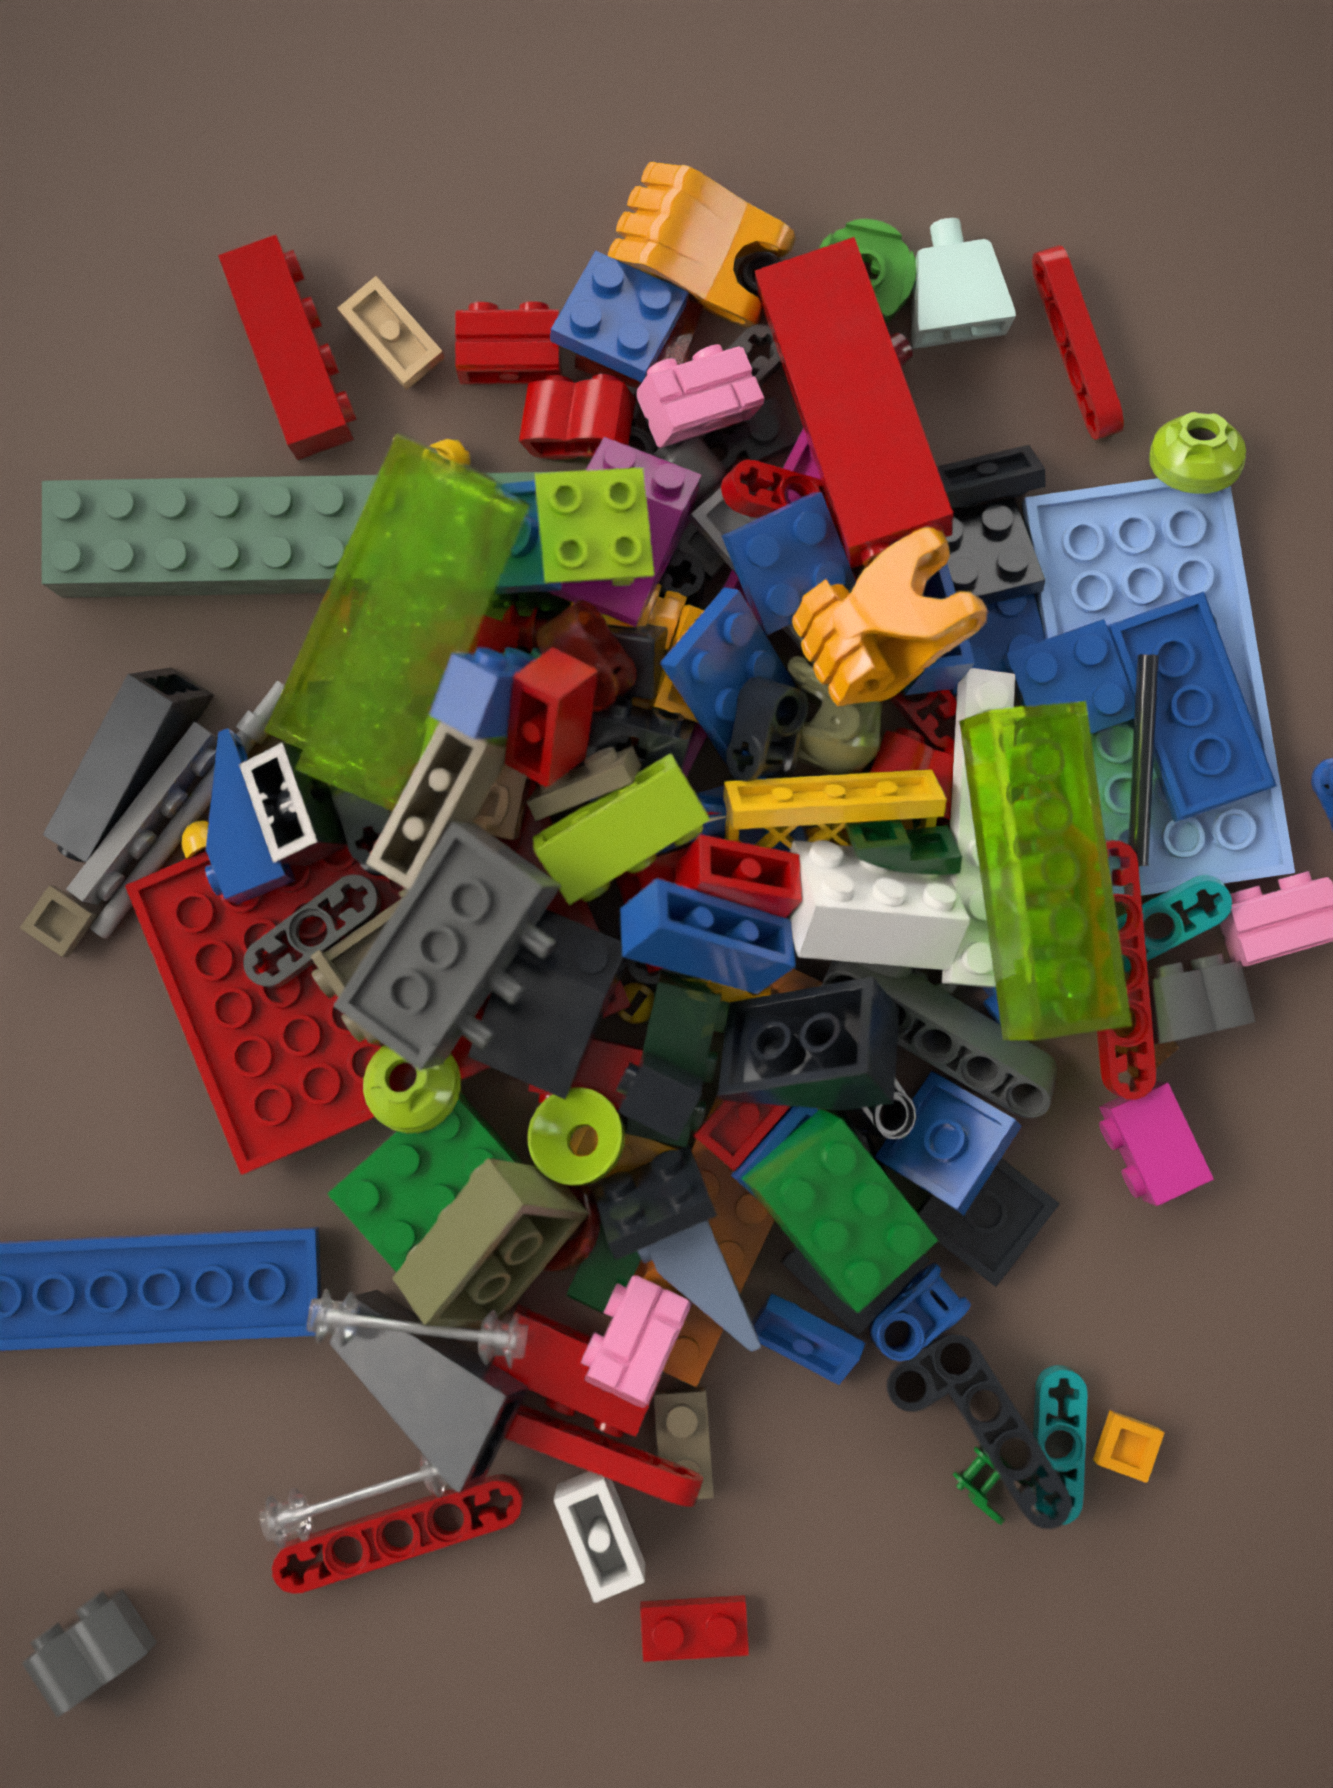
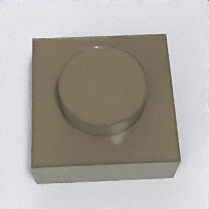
[20,885,98,958]

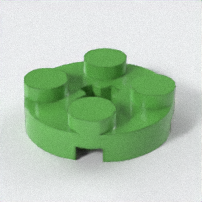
[819,219,916,323]

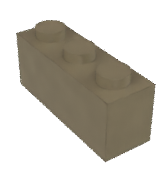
[366,722,506,890]

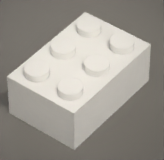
[787,840,970,970]

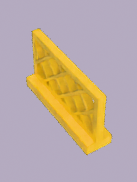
[723,769,946,850]

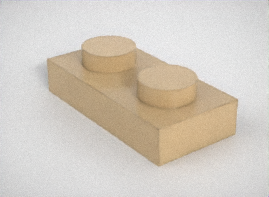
[337,276,445,390]

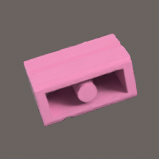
[636,344,764,448]
[1219,871,1333,967]
[581,1275,692,1408]

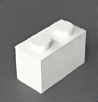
[554,1471,645,1603]

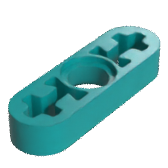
[1087,875,1232,976]
[1031,1365,1088,1525]

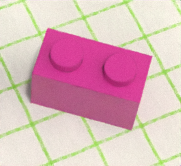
[1099,1081,1214,1206]

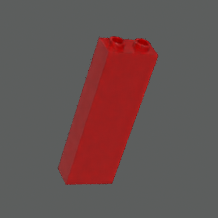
[755,237,953,568]

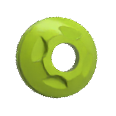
[1149,412,1246,494]
[363,1045,461,1134]
[528,1087,625,1186]

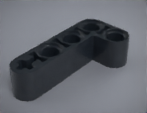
[886,1334,1071,1529]

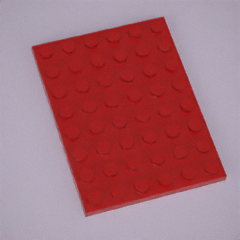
[125,758,632,1175]

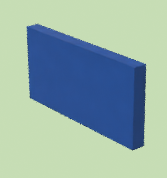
[1107,591,1277,823]

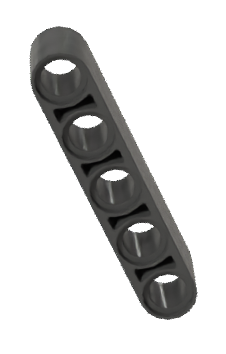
[822,960,1058,1118]

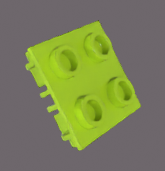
[534,468,654,586]

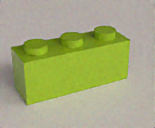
[533,753,710,905]

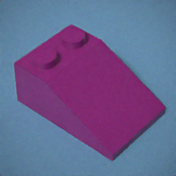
[546,437,702,627]

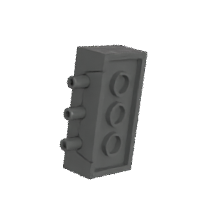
[334,822,561,1071]

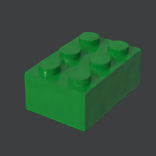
[327,1091,522,1273]
[741,1109,938,1313]

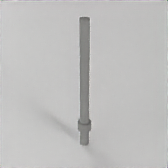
[90,680,294,939]

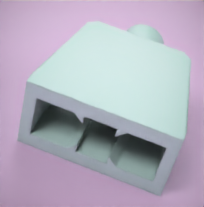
[911,218,1016,349]

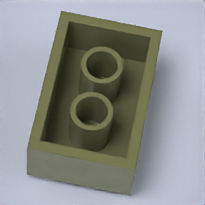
[392,1158,589,1329]

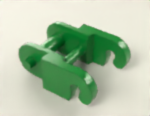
[953,1446,1033,1525]

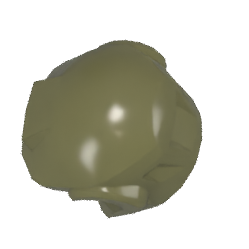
[788,656,882,775]

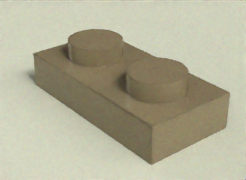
[527,747,641,821]
[654,1387,714,1502]

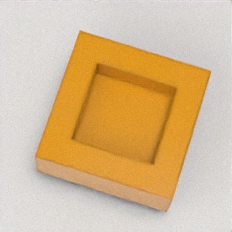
[1093,1410,1165,1483]

